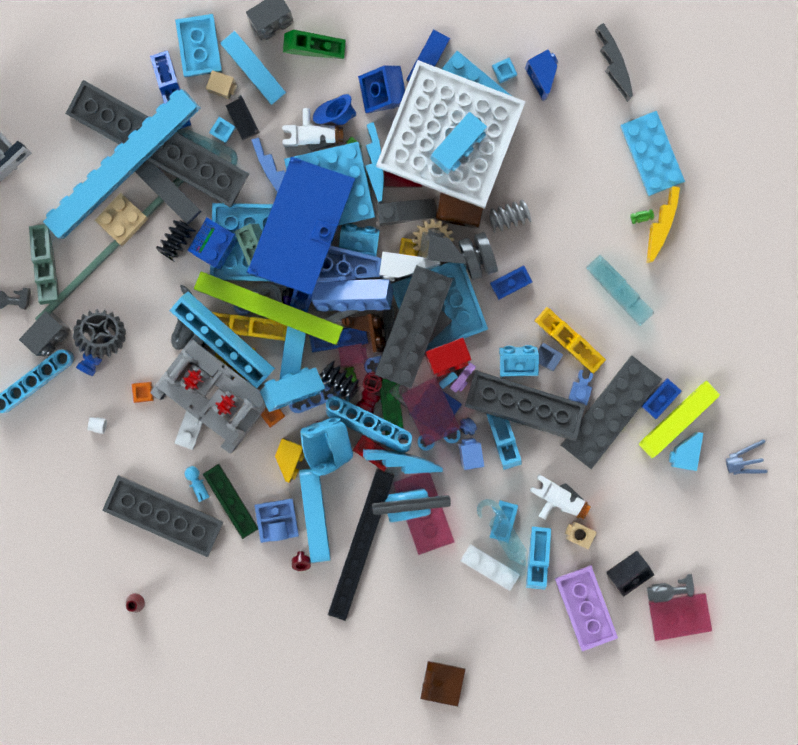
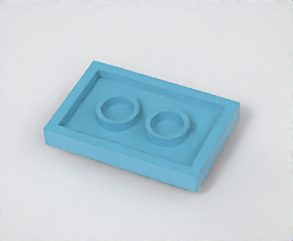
[175,14,222,78]

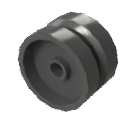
[458,232,498,281]

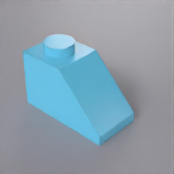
[669,432,703,471]

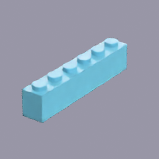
[169,292,275,388]

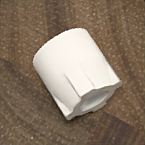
[87,417,107,434]

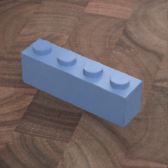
[312,279,394,312]
[458,438,484,470]

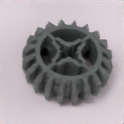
[73,309,126,359]

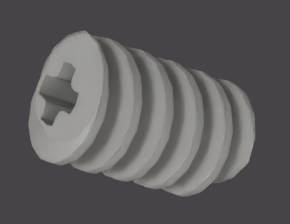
[489,200,531,233]

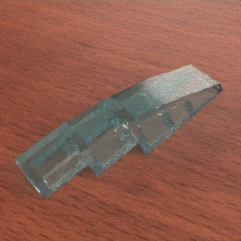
[586,255,654,326]

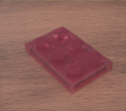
[401,377,461,446]

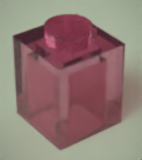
[338,344,367,367]

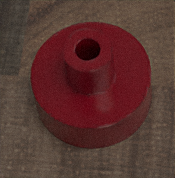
[291,551,311,571]

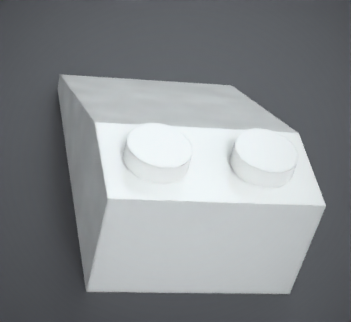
[379,252,440,283]

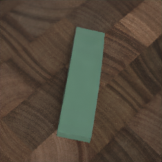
[29,224,59,305]

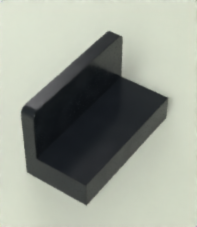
[225,95,260,141]
[607,551,654,597]

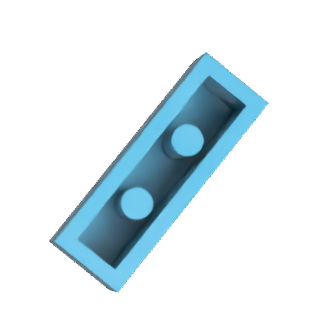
[430,112,487,174]
[260,367,325,412]

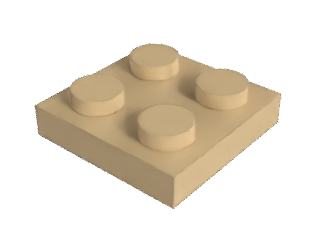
[95,192,148,247]

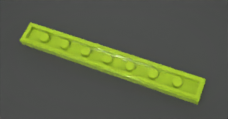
[194,271,344,345]

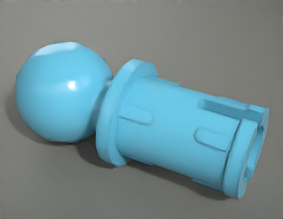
[184,466,210,502]

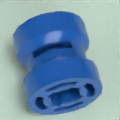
[76,352,102,376]

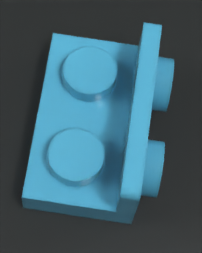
[339,224,380,257]
[499,345,539,376]

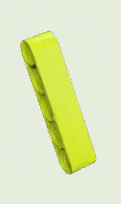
[639,380,720,458]

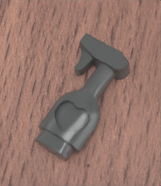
[0,288,30,310]
[647,574,694,603]

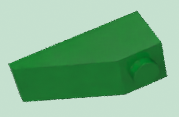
[283,30,346,59]

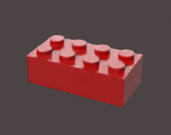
[425,338,472,377]

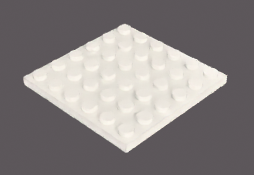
[376,60,526,208]

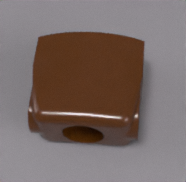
[436,192,483,228]

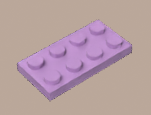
[555,565,618,651]

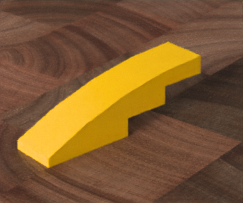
[646,186,680,263]
[534,307,606,374]
[212,312,287,341]

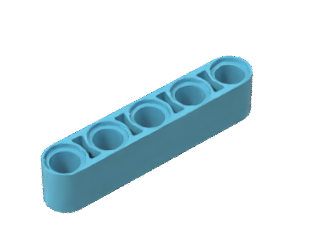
[0,350,74,413]
[326,396,412,453]
[299,468,331,563]

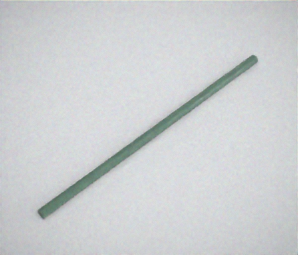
[35,177,184,320]

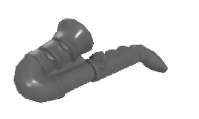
[171,285,195,350]

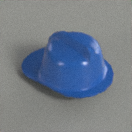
[313,94,356,125]

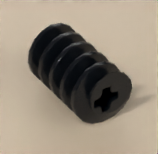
[156,220,196,262]
[320,360,361,402]

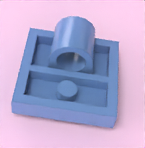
[255,498,299,543]

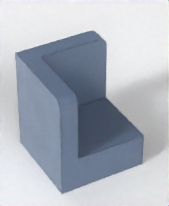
[538,343,563,371]

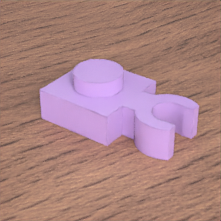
[449,362,476,393]

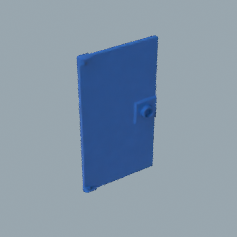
[246,157,355,295]

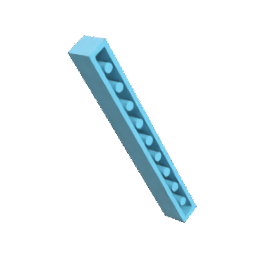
[43,89,201,239]

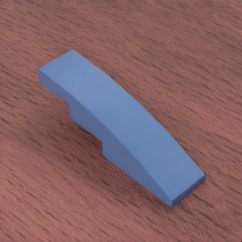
[252,138,285,193]

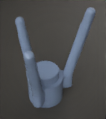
[726,440,768,475]

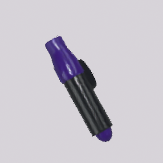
[282,287,294,305]

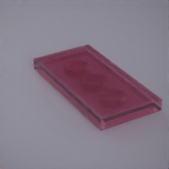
[393,473,454,555]

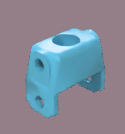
[300,417,353,476]
[386,489,431,522]

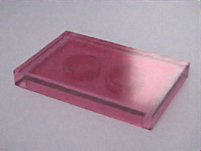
[648,593,712,641]

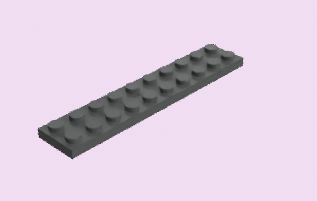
[65,80,250,207]

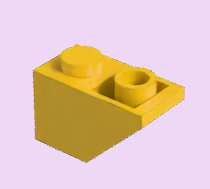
[275,438,304,483]

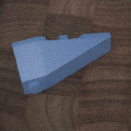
[317,246,382,283]

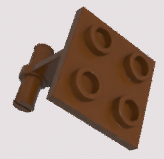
[342,314,385,353]
[420,661,465,707]

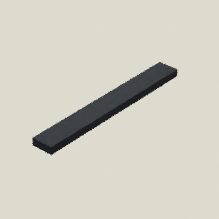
[328,469,394,621]

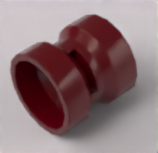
[363,371,383,393]
[356,389,381,414]

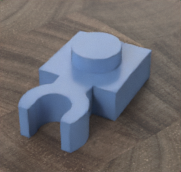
[568,370,593,405]

